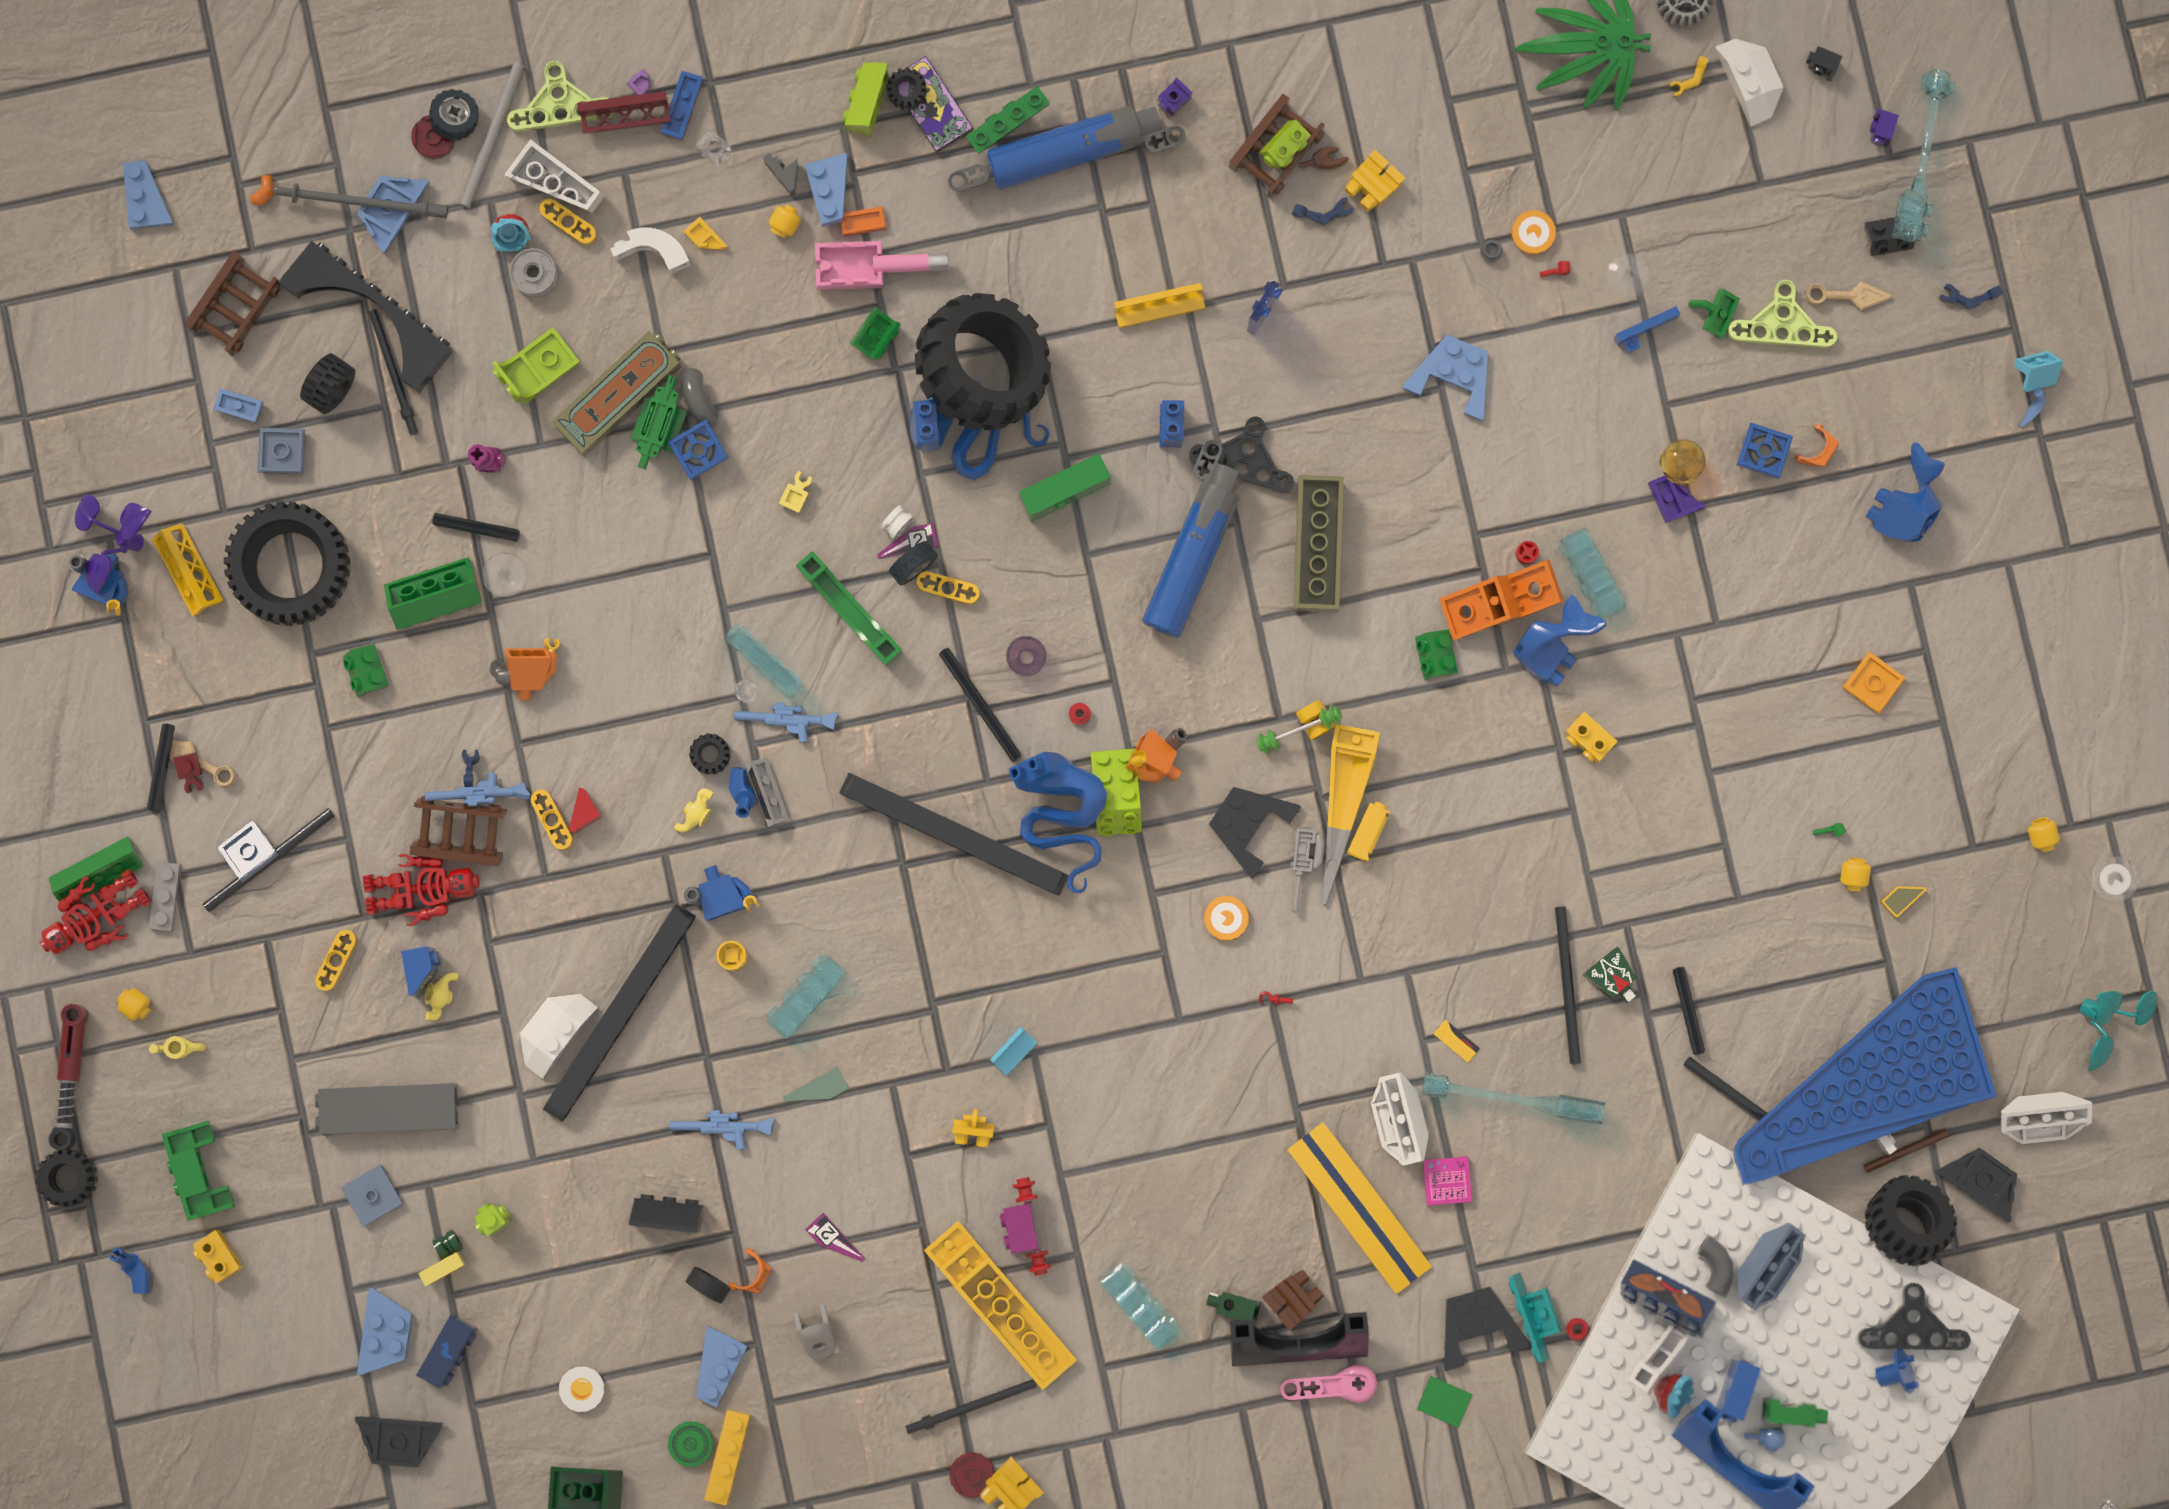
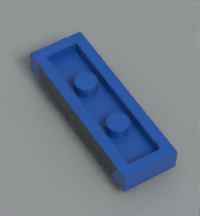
[661,71,703,141]

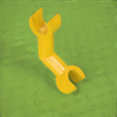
[1669,56,1708,97]

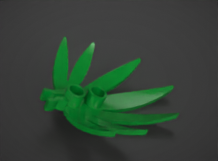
[1515,0,1651,111]

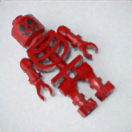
[362,854,480,926]
[40,869,152,955]

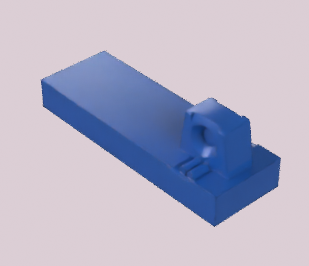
[1614,306,1680,353]

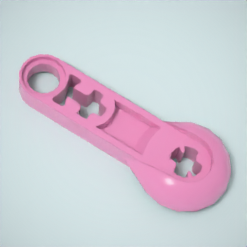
[1280,1364,1377,1403]

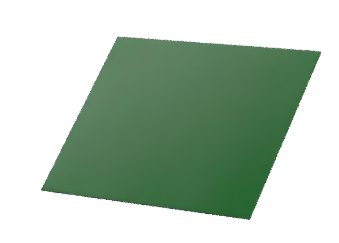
[1417,1376,1472,1427]

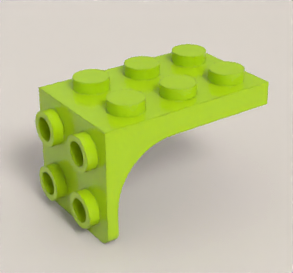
[492,327,580,405]
[1091,748,1142,836]

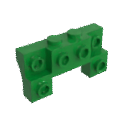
[162,1121,235,1221]

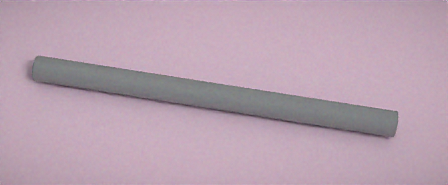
[460,62,524,208]

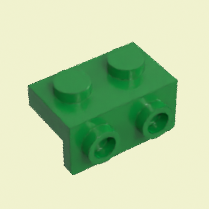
[849,307,901,360]
[1415,629,1458,680]
[343,644,389,697]

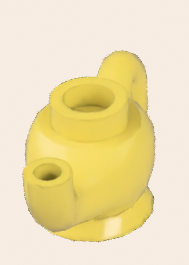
[674,788,714,833]
[424,973,458,1021]
[149,1036,206,1059]

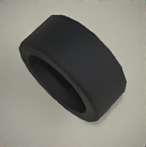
[686,1266,731,1304]

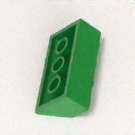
[384,557,482,630]

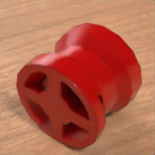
[1515,541,1539,565]

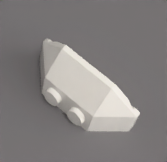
[1715,39,1784,127]
[520,994,598,1079]
[1371,1072,1429,1166]
[2001,1092,2092,1144]

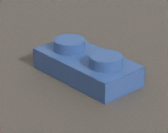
[213,388,264,423]

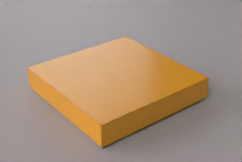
[1842,651,1905,714]

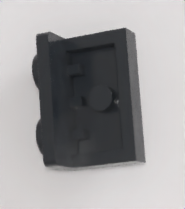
[1864,215,1915,256]

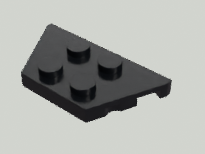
[1936,1148,2017,1223]
[355,1416,444,1467]

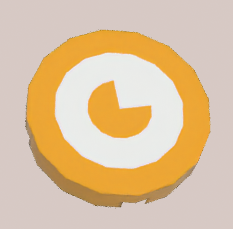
[1511,210,1556,255]
[1204,896,1249,941]

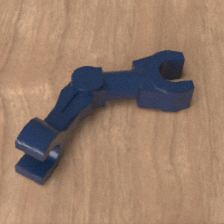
[1291,197,1354,225]
[1939,284,2003,309]
[462,750,480,800]

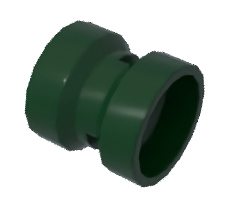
[432,1229,463,1260]

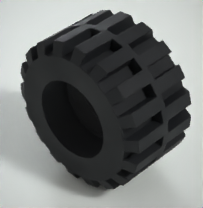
[300,353,355,414]
[35,1150,98,1207]

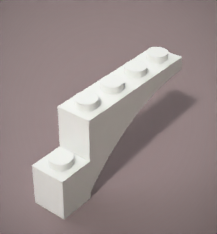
[1628,1289,1700,1396]

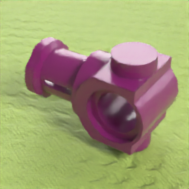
[468,444,505,473]

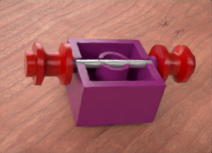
[999,1177,1051,1276]

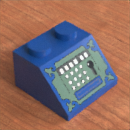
[401,946,441,998]

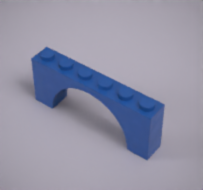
[1671,1399,1815,1509]

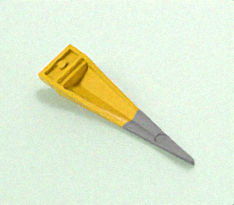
[1322,724,1381,906]

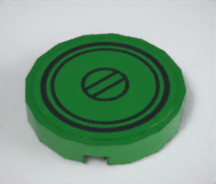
[668,1421,713,1467]

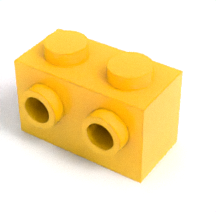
[1564,712,1618,763]
[193,1230,244,1283]

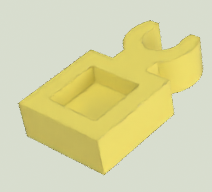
[779,471,812,514]

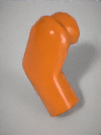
[250,175,273,206]

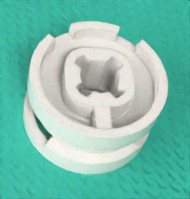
[880,505,914,540]

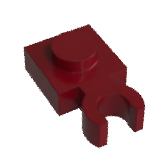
[173,752,203,794]

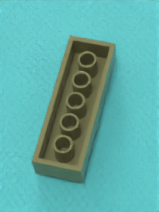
[1293,475,1344,613]

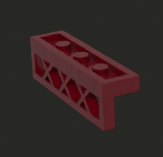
[578,91,671,134]

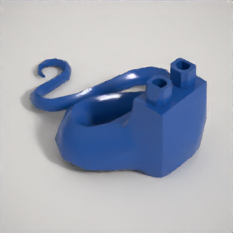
[910,379,1050,480]
[1009,752,1107,893]

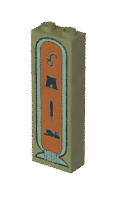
[552,331,681,457]

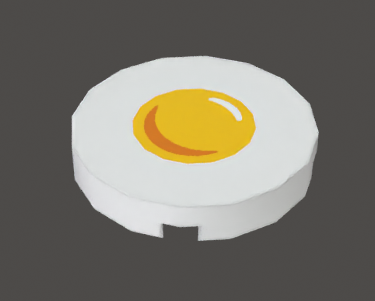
[559,1366,605,1412]

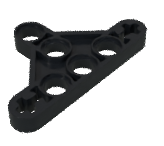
[1189,416,1294,493]
[1857,1283,1971,1350]

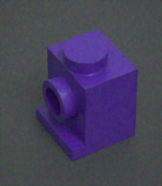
[1158,77,1192,116]
[1869,109,1899,146]

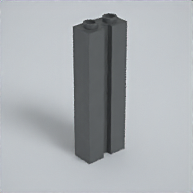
[315,1083,458,1135]

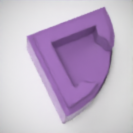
[627,68,649,95]

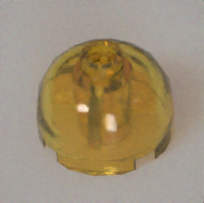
[1659,439,1706,485]

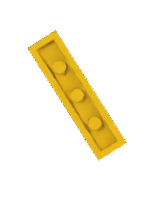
[1114,283,1205,329]
[152,523,224,617]

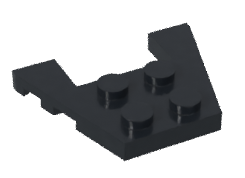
[1208,787,1301,879]
[1444,1287,1530,1371]

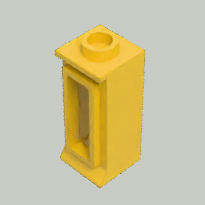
[1347,802,1390,863]

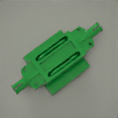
[631,375,688,470]

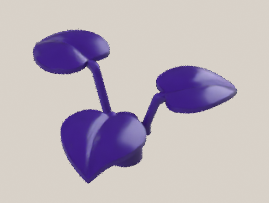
[75,495,152,594]

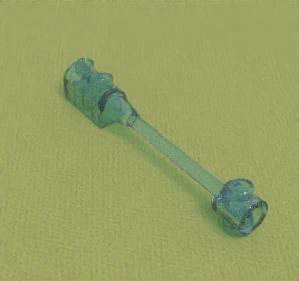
[1892,70,1955,242]
[1421,1072,1605,1125]

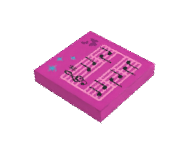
[1423,1157,1472,1205]

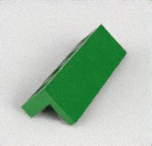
[49,837,143,902]

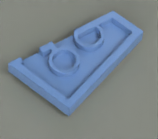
[123,160,174,229]
[696,1325,748,1408]

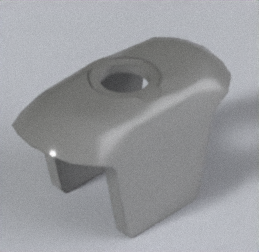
[793,1304,836,1360]

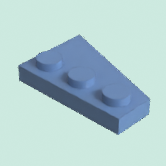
[805,153,848,227]

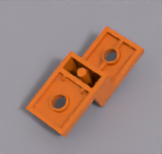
[1439,560,1564,640]

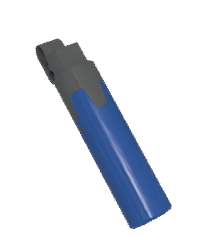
[1142,439,1242,638]

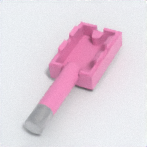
[815,241,949,290]

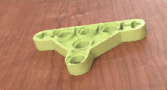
[507,61,614,132]
[1727,280,1837,348]

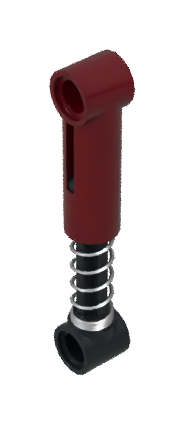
[48,1004,88,1151]

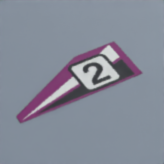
[877,523,938,559]
[805,1213,865,1261]

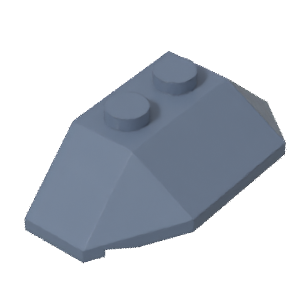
[1738,1223,1806,1310]

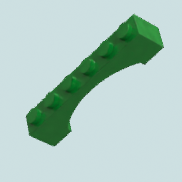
[796,551,903,668]

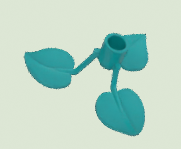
[2080,990,2157,1072]

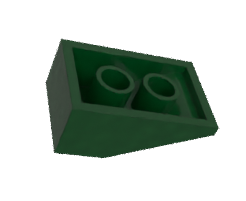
[548,1466,623,1509]

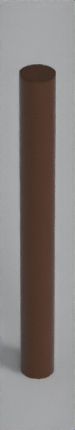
[1863,1129,1949,1173]

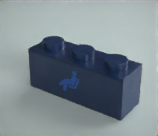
[416,1315,477,1389]

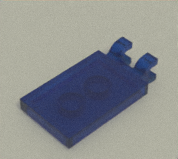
[1247,280,1283,335]

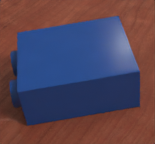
[1716,1359,1761,1423]

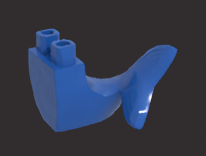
[1866,443,1945,542]
[1513,595,1607,687]

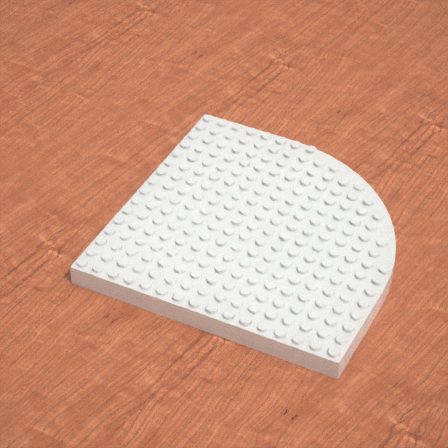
[1524,1133,2020,1509]

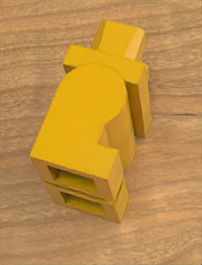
[1344,150,1406,212]
[980,1457,1044,1509]

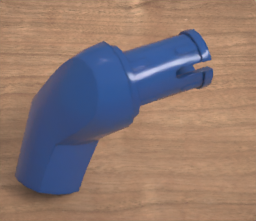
[728,767,756,818]
[110,1247,150,1294]

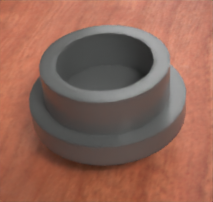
[1480,240,1502,262]

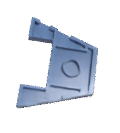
[1402,335,1488,421]

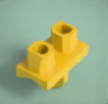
[952,1109,995,1147]

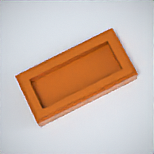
[841,206,887,237]

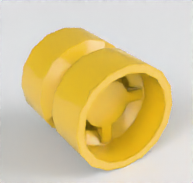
[1295,699,1336,741]
[716,941,748,972]

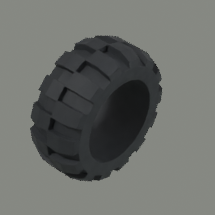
[915,293,1051,431]

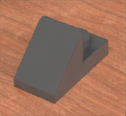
[763,153,799,196]

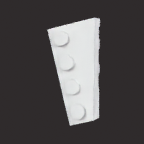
[505,140,605,213]

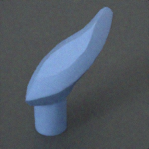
[2018,389,2046,428]

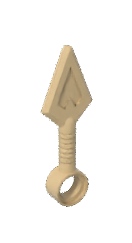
[1805,281,1892,310]
[157,740,236,787]

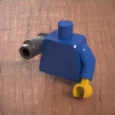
[69,554,128,616]
[684,865,760,922]

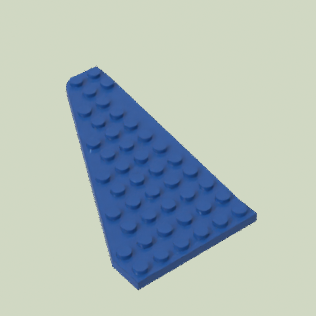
[1733,967,1997,1186]

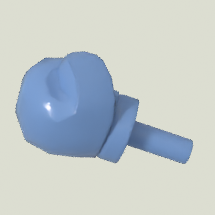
[1744,1427,1785,1452]

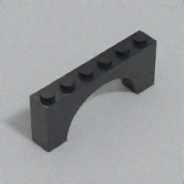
[1230,1312,1369,1367]

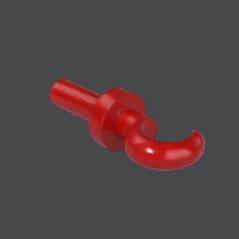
[1259,991,1293,1005]

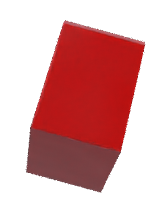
[569,787,602,834]

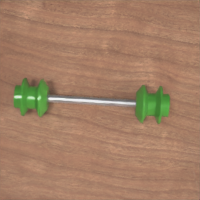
[1257,704,1343,754]

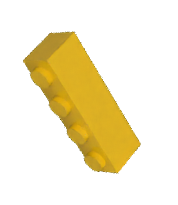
[704,1409,751,1505]

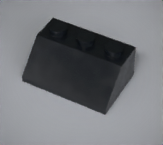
[629,1194,704,1233]

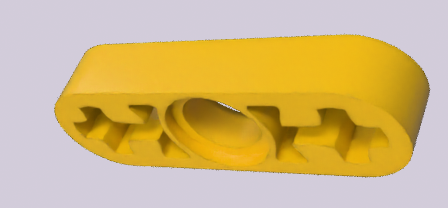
[540,199,597,245]
[917,571,980,605]
[531,790,573,850]
[315,930,357,991]

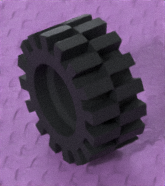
[887,67,927,110]
[689,733,731,775]

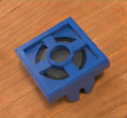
[668,419,729,480]
[1736,423,1793,479]

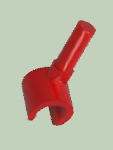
[1539,261,1570,277]

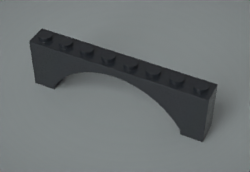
[278,240,453,394]

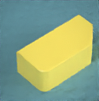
[419,1252,466,1286]

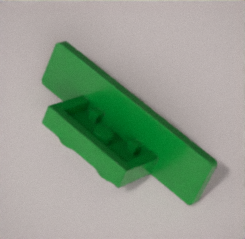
[966,86,1050,154]

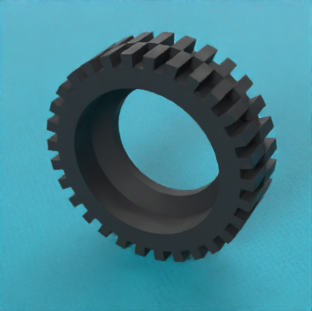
[223,501,351,626]

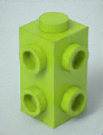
[1259,120,1311,168]
[474,1203,512,1236]

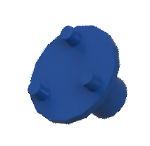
[1875,1348,1919,1394]

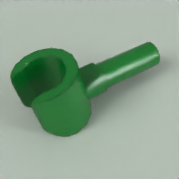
[1813,823,1846,837]

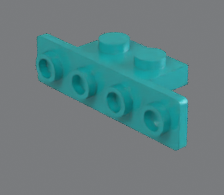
[1509,1272,1563,1363]

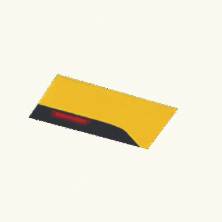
[1434,1019,1480,1063]

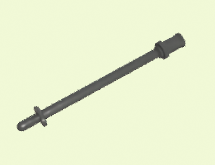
[273,183,449,219]

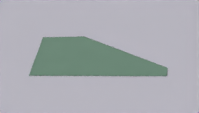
[783,1067,849,1101]

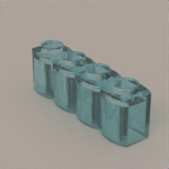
[1559,527,1626,619]
[726,624,803,699]
[766,954,847,1040]
[1099,1264,1179,1351]

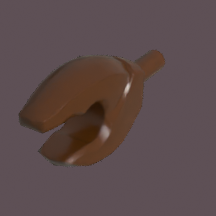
[1299,146,1349,169]

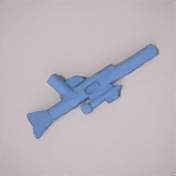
[734,702,838,743]
[425,773,530,807]
[669,1110,775,1150]

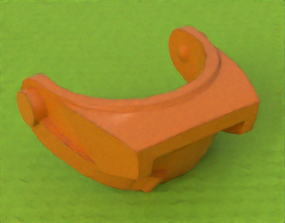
[1794,424,1839,467]
[728,1248,772,1294]

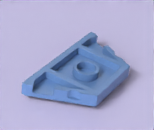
[357,176,430,254]
[357,1287,412,1375]

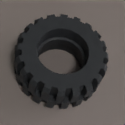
[1864,1175,1957,1266]

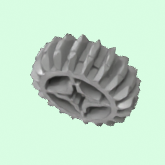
[1655,0,1715,27]

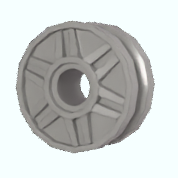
[509,248,559,298]

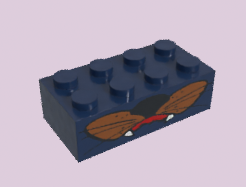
[1620,1259,1716,1338]

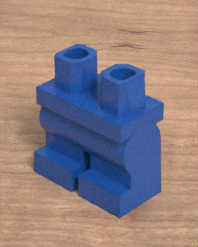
[1159,400,1184,448]

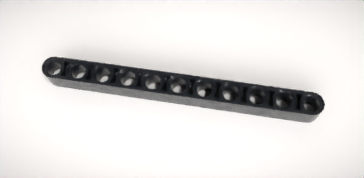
[839,773,1069,896]
[543,903,696,1122]

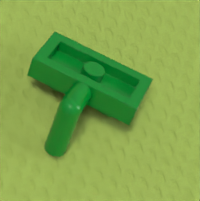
[1688,289,1740,339]

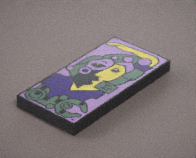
[898,56,973,153]

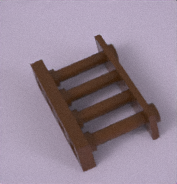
[1228,93,1325,198]
[184,251,281,356]
[410,796,507,866]

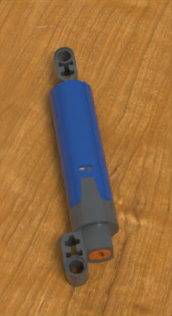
[948,105,1186,192]

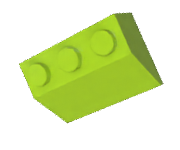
[842,62,890,137]

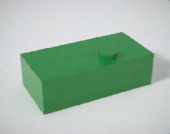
[1019,453,1111,522]

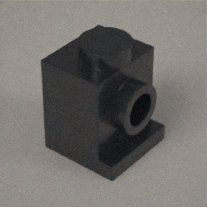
[1805,46,1842,82]

